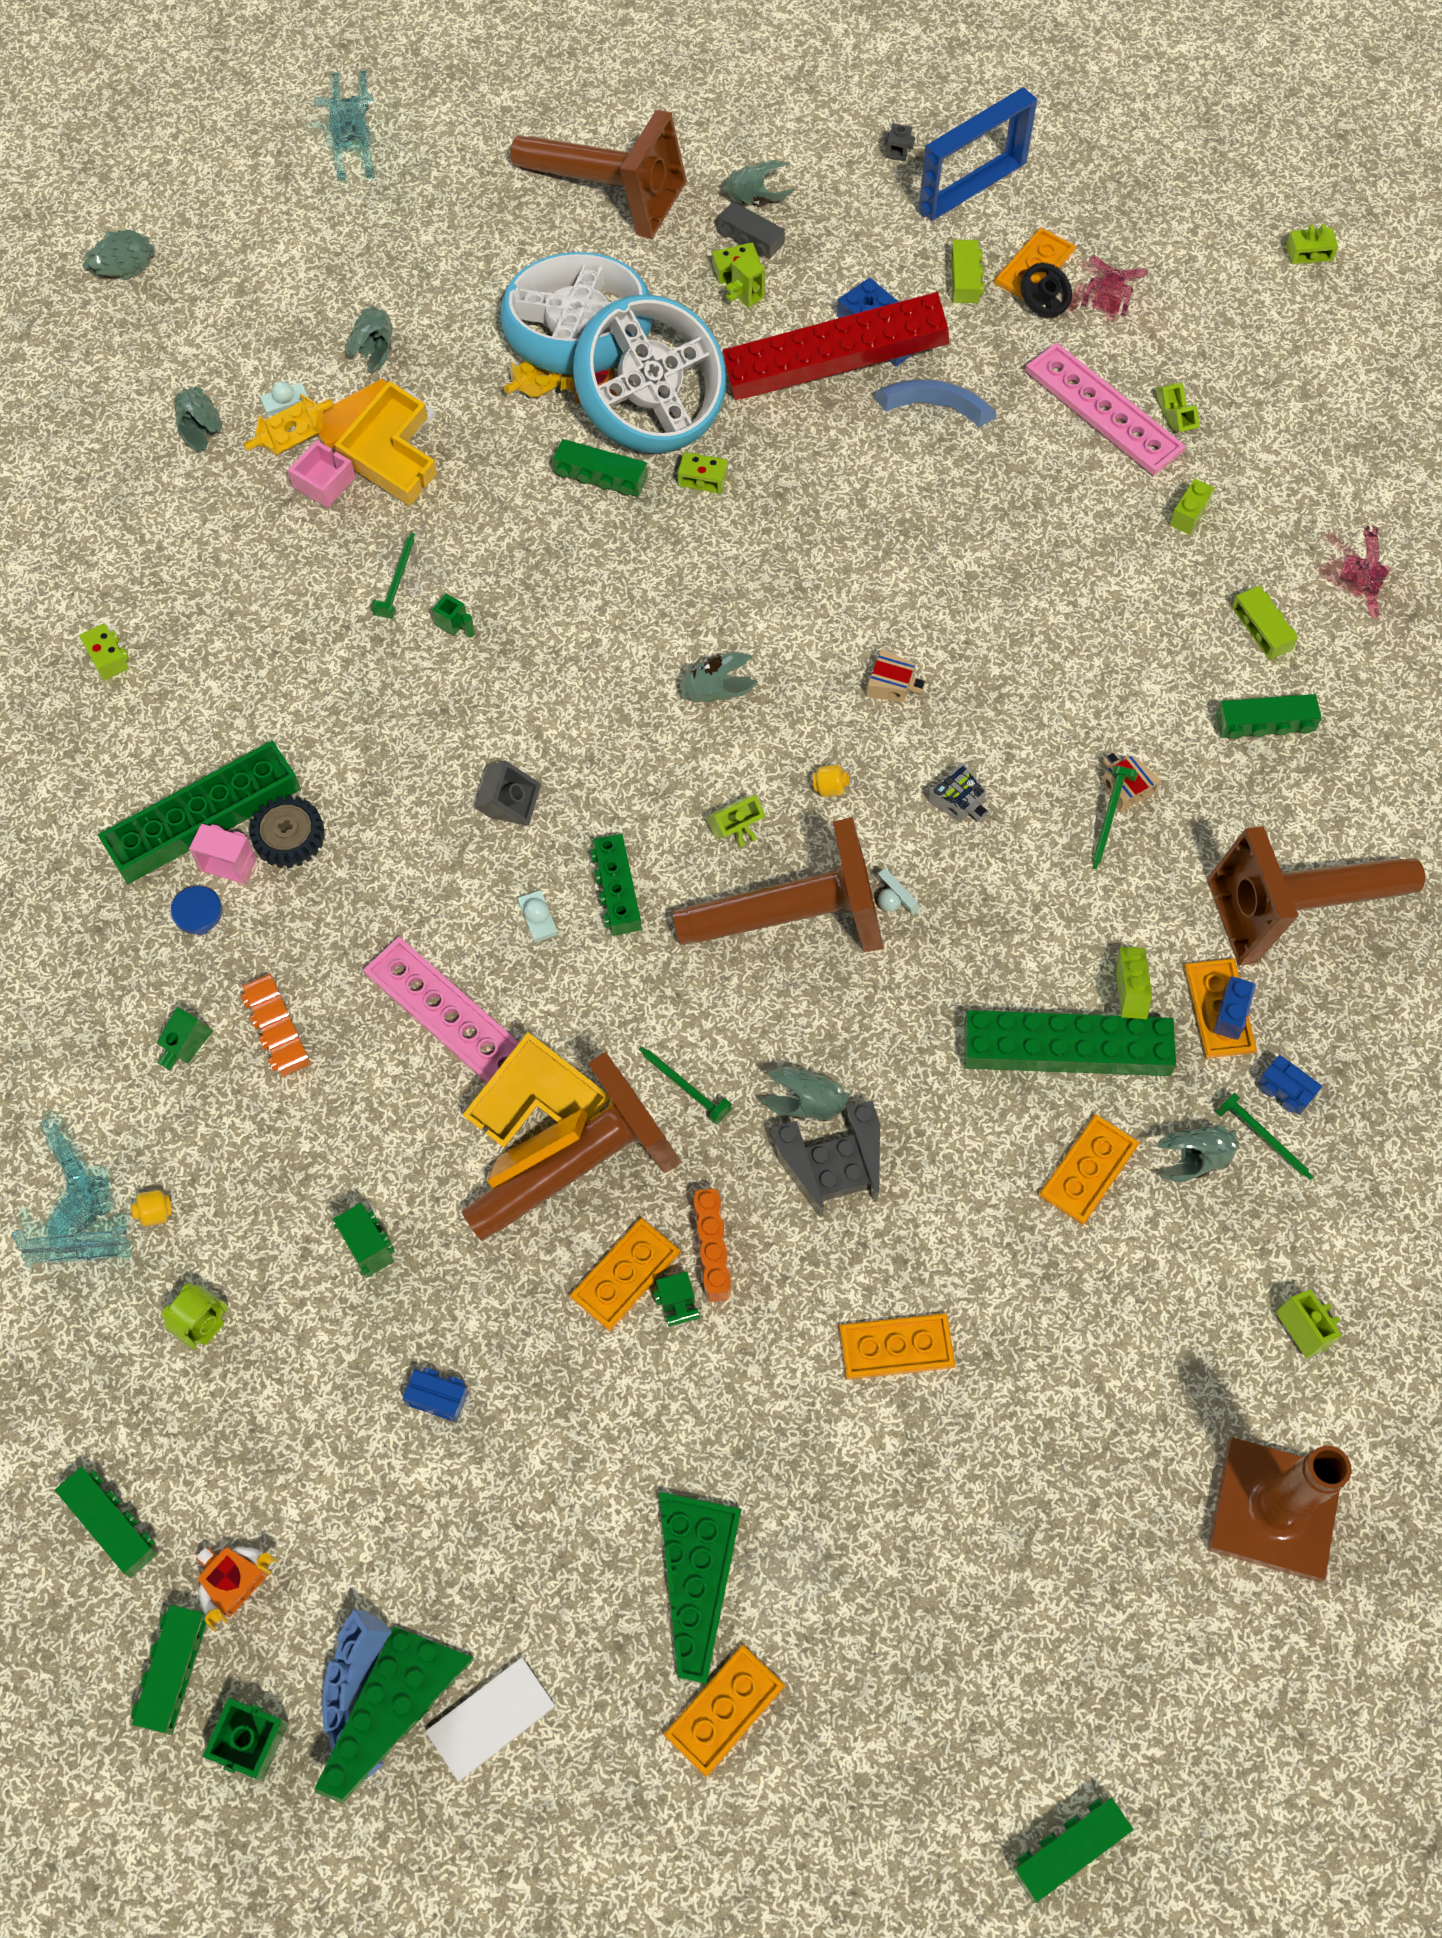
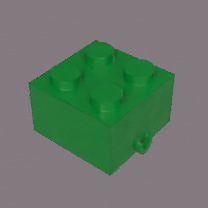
[333,1202,395,1278]
[202,1698,289,1781]

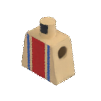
[866,649,926,702]
[1102,753,1161,812]

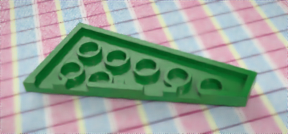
[659,1492,742,1685]
[314,1626,473,1804]

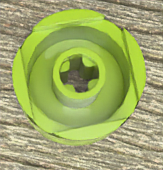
[161,1283,228,1349]

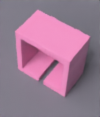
[287,440,356,508]
[189,824,257,884]

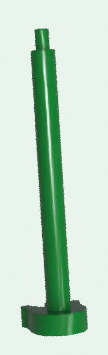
[371,532,415,619]
[1092,766,1138,870]
[639,1047,733,1124]
[1215,1092,1314,1180]

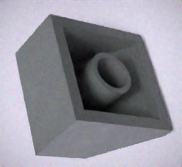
[474,760,541,826]

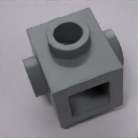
[884,123,915,161]

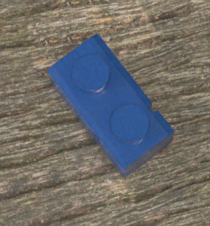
[1213,977,1256,1040]
[1257,1055,1323,1115]
[403,1368,469,1423]

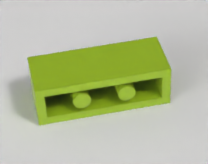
[951,239,984,303]
[1232,585,1298,660]
[1116,946,1152,1019]

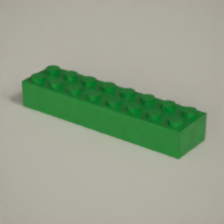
[98,740,301,885]
[964,1010,1176,1076]

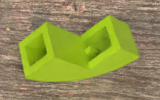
[1156,382,1200,432]

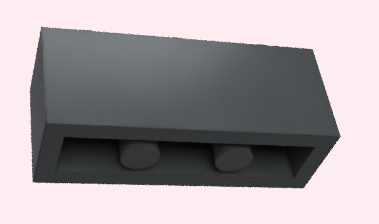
[718,201,785,259]

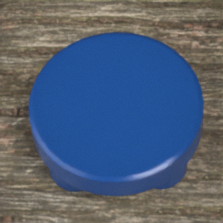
[171,886,223,935]

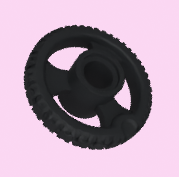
[1020,262,1072,318]

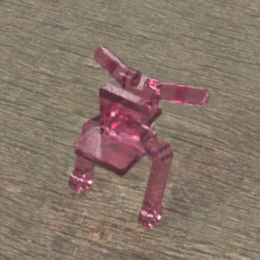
[1081,255,1148,317]
[1340,526,1391,618]

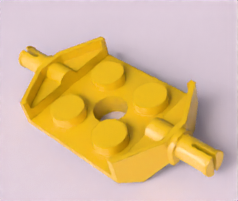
[504,361,572,397]
[244,394,335,455]

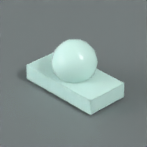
[260,382,308,417]
[877,868,919,916]
[518,890,558,943]

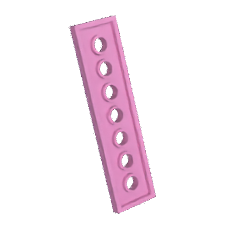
[1025,342,1186,476]
[363,936,519,1084]

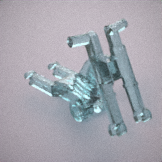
[314,70,375,181]
[12,1119,131,1268]

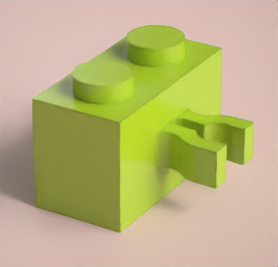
[1286,224,1338,264]
[726,253,765,308]
[705,794,766,847]
[1276,1289,1342,1359]

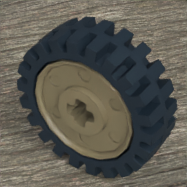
[249,796,325,868]

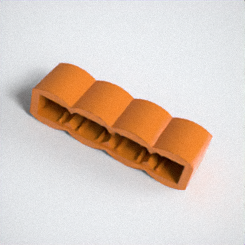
[241,973,311,1077]
[694,1188,731,1302]

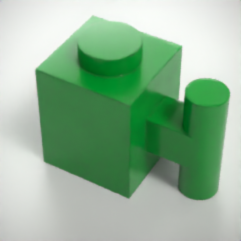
[432,593,475,638]
[653,1271,700,1327]

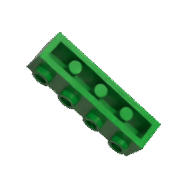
[553,439,648,497]
[1216,694,1322,739]
[590,834,642,936]
[54,1466,158,1578]
[131,1605,207,1736]
[1011,1796,1134,1903]

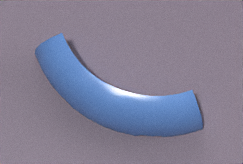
[873,379,997,428]
[322,1609,392,1780]

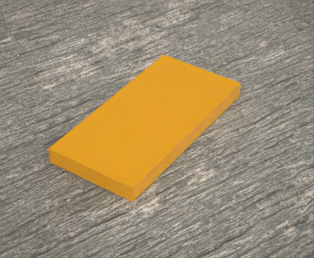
[994,227,1077,299]
[316,378,387,449]
[1184,958,1257,1059]
[487,1108,588,1188]
[1039,1114,1140,1225]
[569,1217,681,1332]
[839,1313,956,1380]
[663,1644,786,1778]

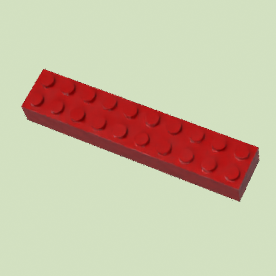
[722,292,950,400]

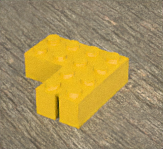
[334,381,437,506]
[462,1032,610,1148]

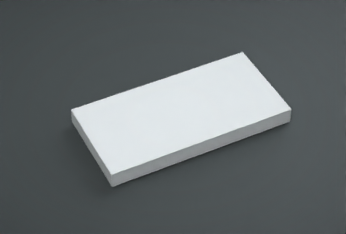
[425,1657,556,1782]

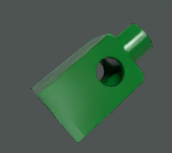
[157,1007,213,1071]

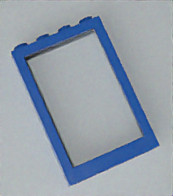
[918,87,1037,221]

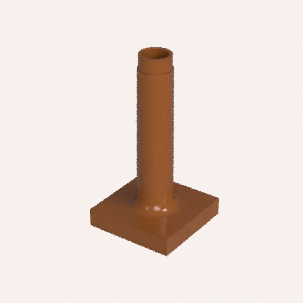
[510,110,687,239]
[673,817,884,952]
[1207,826,1425,966]
[462,1051,682,1241]
[1207,1437,1352,1583]

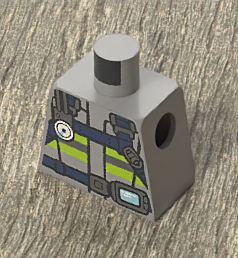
[928,763,989,822]

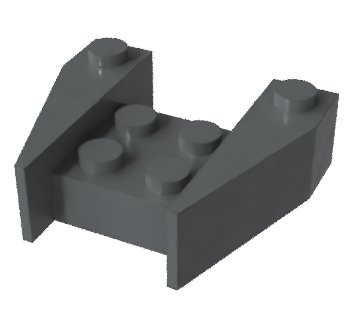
[771,1101,880,1217]

